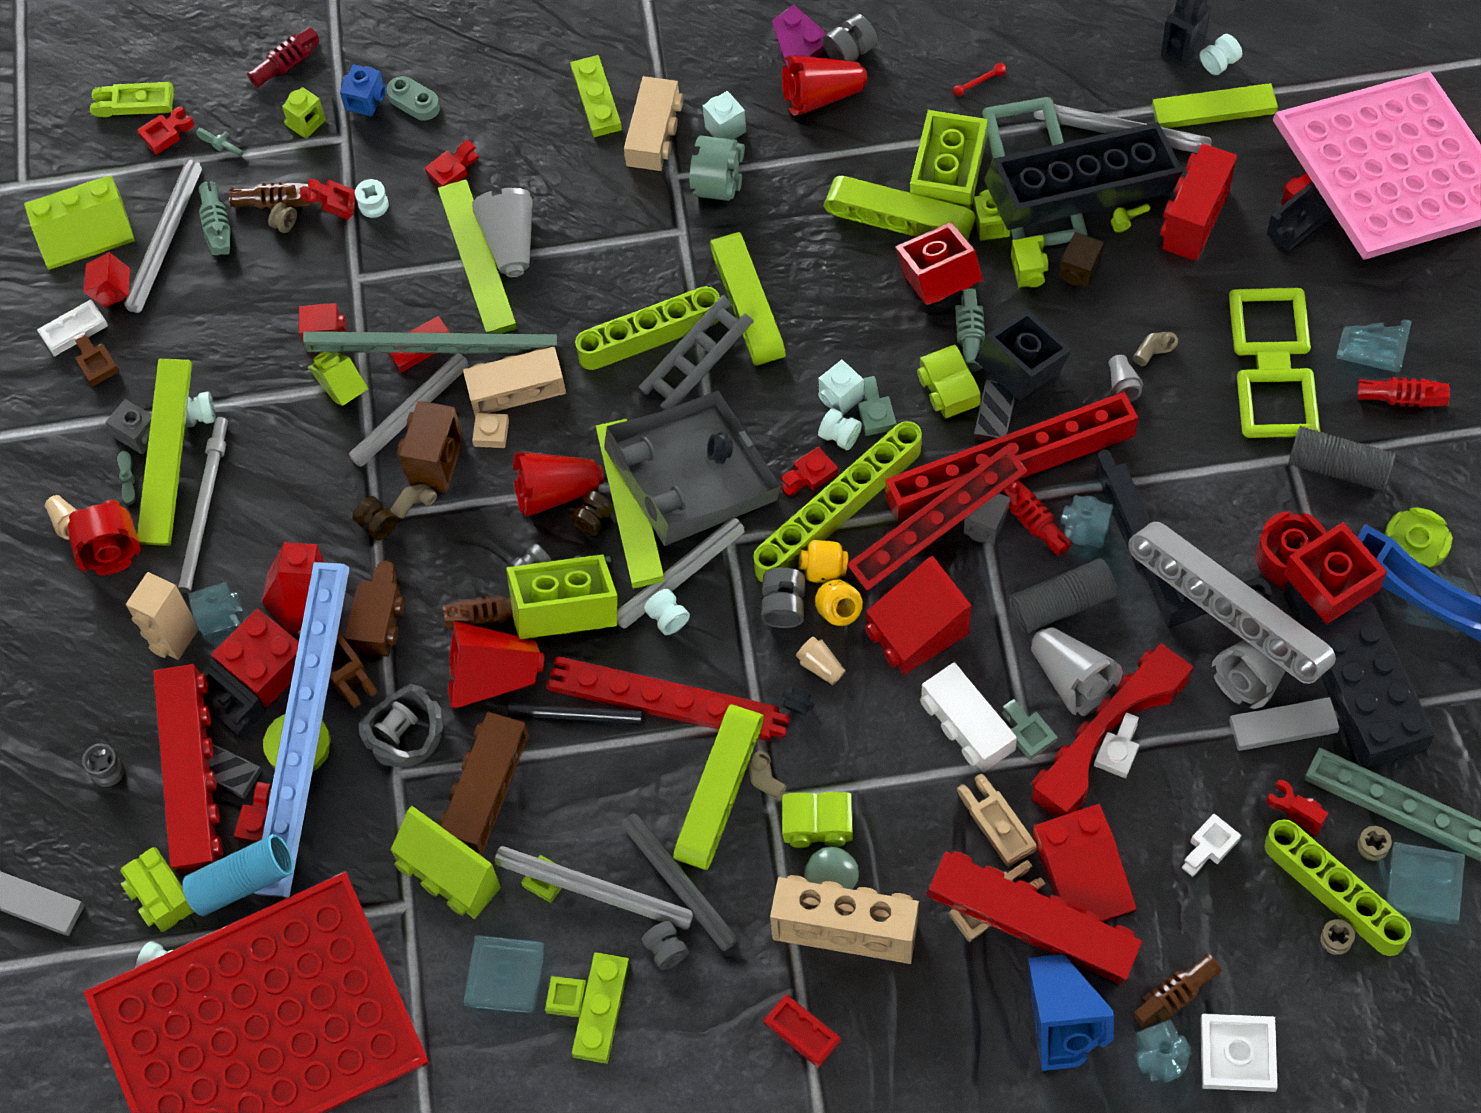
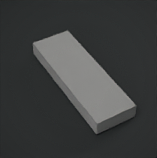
[1229,697,1339,751]
[0,871,85,936]

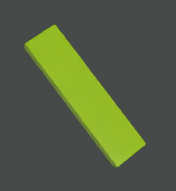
[1152,83,1278,128]

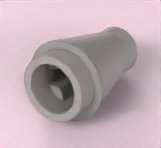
[1108,355,1143,402]

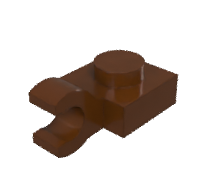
[73,332,120,387]

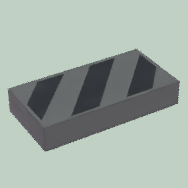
[974,380,1015,442]
[209,744,262,799]

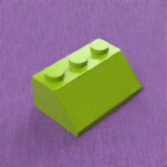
[24,175,135,270]
[506,554,617,640]
[391,806,501,919]

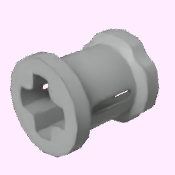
[374,701,418,746]

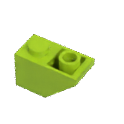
[308,352,368,406]

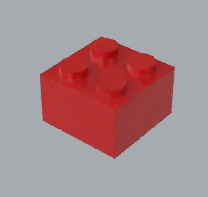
[895,222,983,305]
[1284,522,1387,625]
[210,608,299,709]

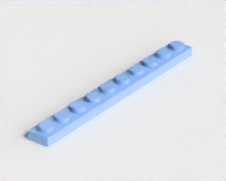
[254,562,349,898]

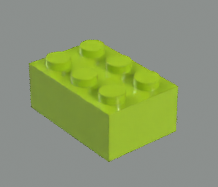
[910,110,988,210]

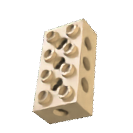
[770,875,919,964]

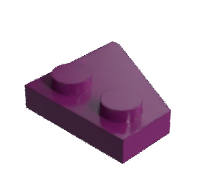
[772,5,827,66]

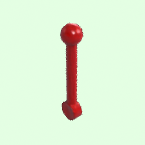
[953,63,1006,97]

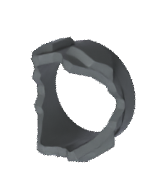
[359,684,444,767]

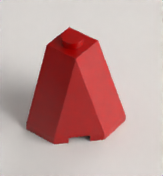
[262,542,325,637]
[448,622,544,708]

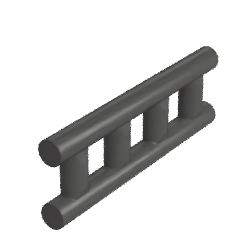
[638,295,754,411]

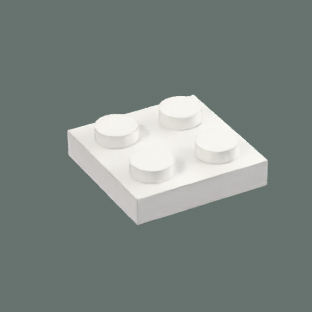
[1200,1014,1277,1092]

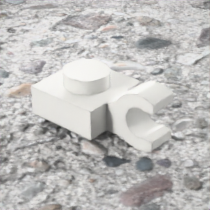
[1094,712,1139,779]
[1182,814,1241,877]

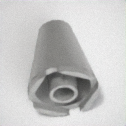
[472,188,533,277]
[1031,627,1123,716]
[1212,639,1286,709]

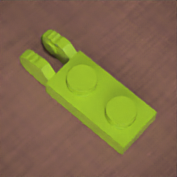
[90,82,174,117]

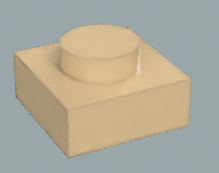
[472,413,509,448]

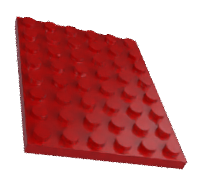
[83,871,430,1113]

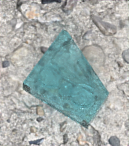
[1336,320,1412,373]

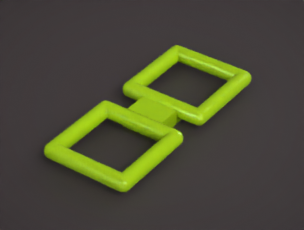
[1229,288,1320,438]

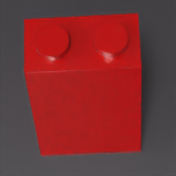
[864,556,971,675]

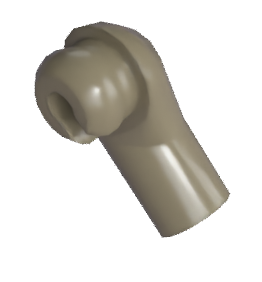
[1133,332,1178,366]
[390,483,437,519]
[748,751,787,800]

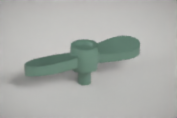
[196,128,244,156]
[117,451,136,505]

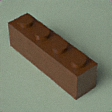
[437,712,529,856]

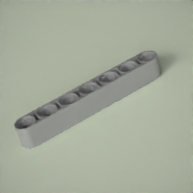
[1128,522,1336,684]

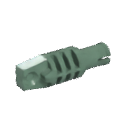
[198,181,231,255]
[955,289,985,372]

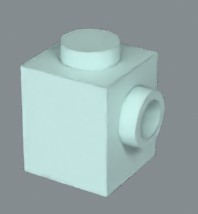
[703,91,746,140]
[818,360,864,415]

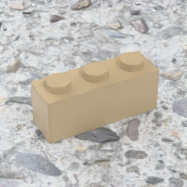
[624,76,683,171]
[463,346,566,417]
[126,572,199,660]

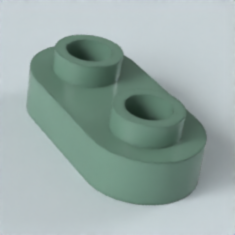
[386,76,440,120]

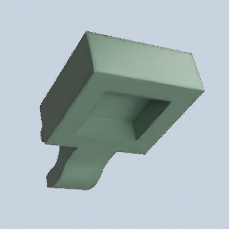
[858,376,897,436]
[1001,699,1058,761]

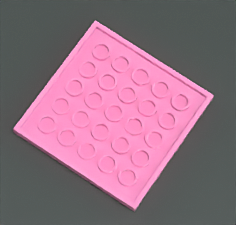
[1273,71,1481,260]

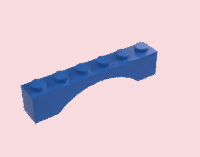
[1357,524,1481,642]

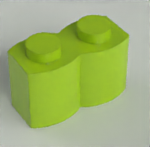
[917,345,981,419]
[782,792,853,848]

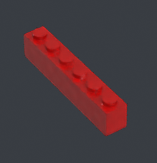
[847,445,1028,591]
[153,664,223,874]
[926,851,1142,985]

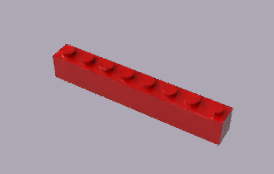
[885,392,1138,524]

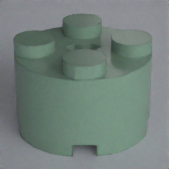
[690,135,745,201]

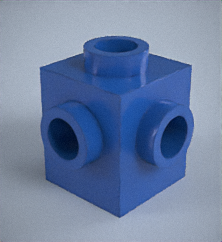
[340,64,386,116]

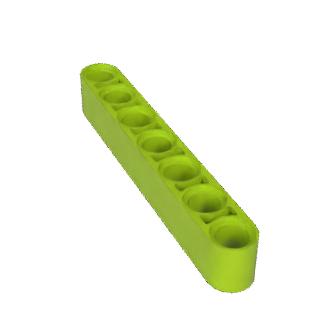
[753,421,922,582]

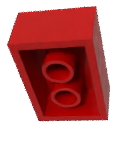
[1160,143,1237,261]

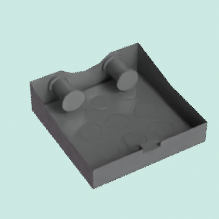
[604,390,781,546]

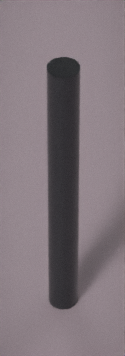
[508,703,643,724]

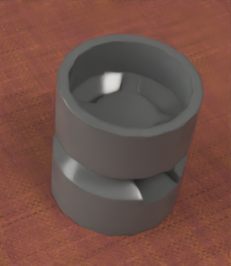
[822,13,878,61]
[761,568,805,628]

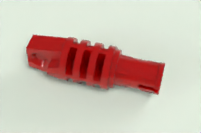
[1357,377,1450,408]
[999,480,1073,557]

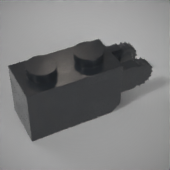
[1161,0,1211,68]

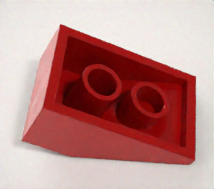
[1032,804,1137,923]

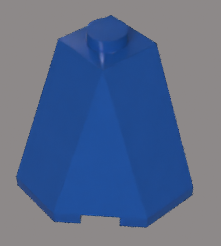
[1028,954,1114,1071]

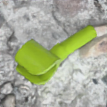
[1111,203,1150,232]

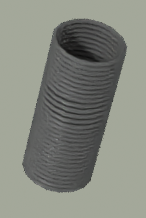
[1288,426,1396,493]
[1010,558,1117,634]

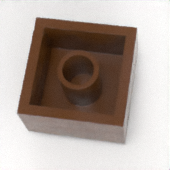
[397,401,464,493]

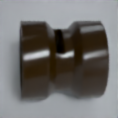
[570,491,614,536]
[352,496,398,541]

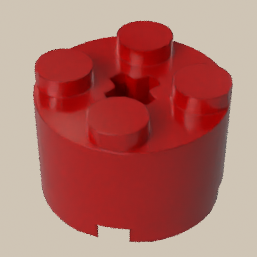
[67,500,141,575]
[1255,511,1326,590]

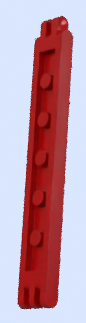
[546,656,791,741]

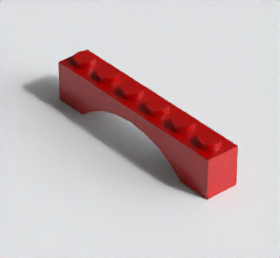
[1032,643,1193,818]

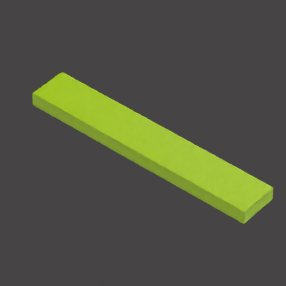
[438,179,517,334]
[137,359,192,546]
[596,419,665,589]

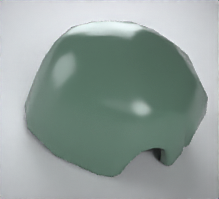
[804,847,859,890]

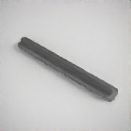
[622,813,737,951]

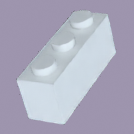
[920,662,1017,773]

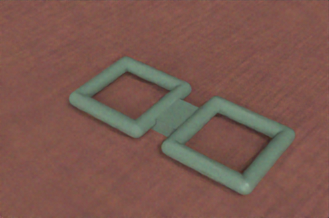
[982,97,1087,247]

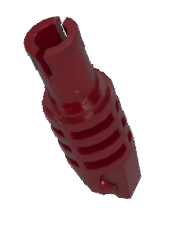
[247,27,319,88]

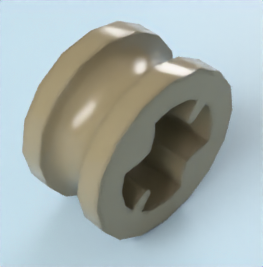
[268,202,297,233]
[1357,826,1392,861]
[1320,919,1355,955]

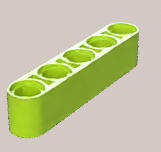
[824,176,976,241]
[710,232,786,366]
[575,286,720,370]
[673,704,764,870]
[1264,819,1411,956]

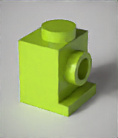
[282,87,326,139]
[973,190,1010,241]
[1011,235,1048,288]

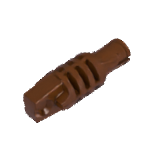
[228,182,312,210]
[443,594,513,628]
[1134,954,1222,1030]

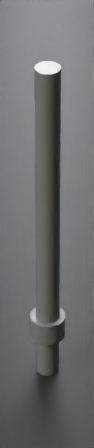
[178,417,228,593]

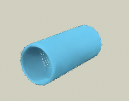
[183,834,294,916]

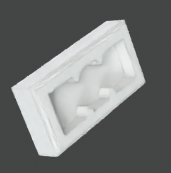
[37,299,108,356]

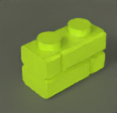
[120,847,194,932]

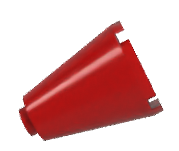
[781,55,867,116]
[513,452,604,517]

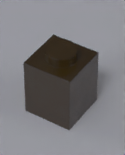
[1059,232,1104,288]

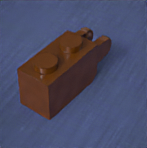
[344,560,405,657]
[298,630,378,708]

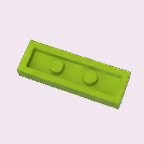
[570,55,622,138]
[571,952,630,1064]

